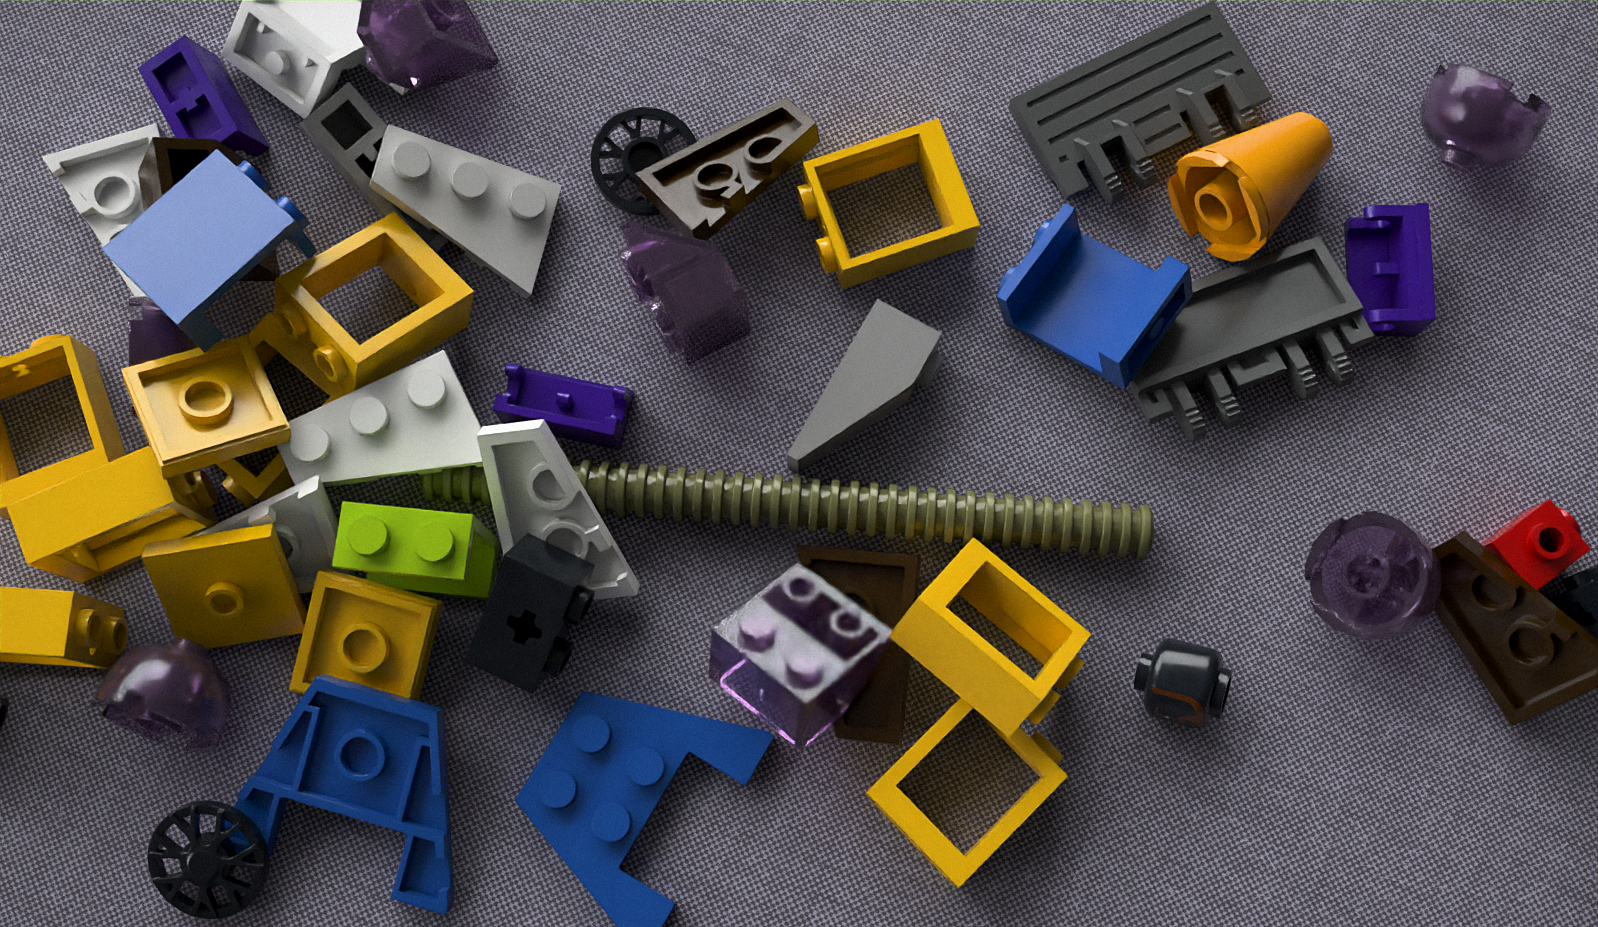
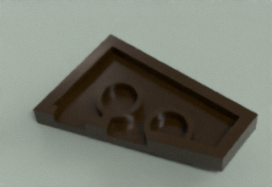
[635,97,820,249]
[1405,531,1598,726]
[796,545,921,746]

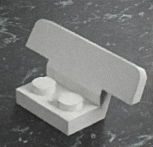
[221,0,428,119]

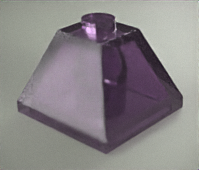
[356,0,500,92]

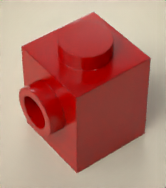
[1481,499,1591,590]

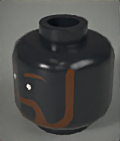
[1134,638,1233,728]

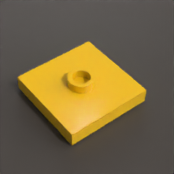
[121,334,291,480]
[141,523,307,653]
[289,568,444,701]

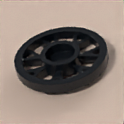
[590,107,697,216]
[147,800,270,919]

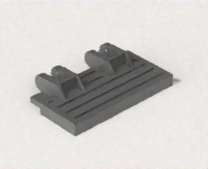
[1008,1,1272,206]
[1128,236,1375,442]

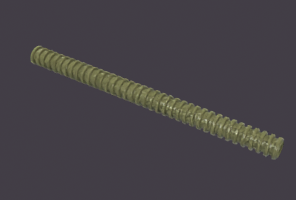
[421,457,1154,560]

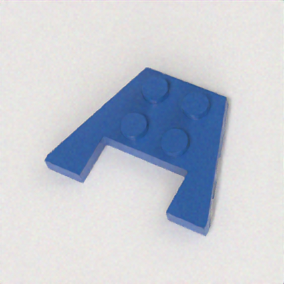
[214,674,455,915]
[514,691,775,927]

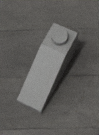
[297,82,450,252]
[787,299,945,473]

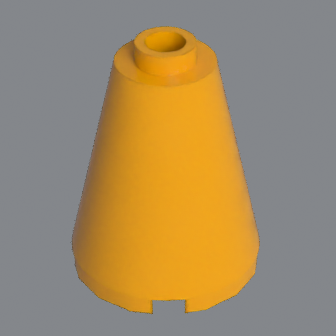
[1167,112,1333,262]

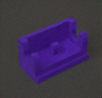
[137,35,270,157]
[1344,203,1436,337]
[492,363,634,450]

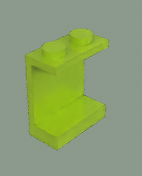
[332,501,501,601]

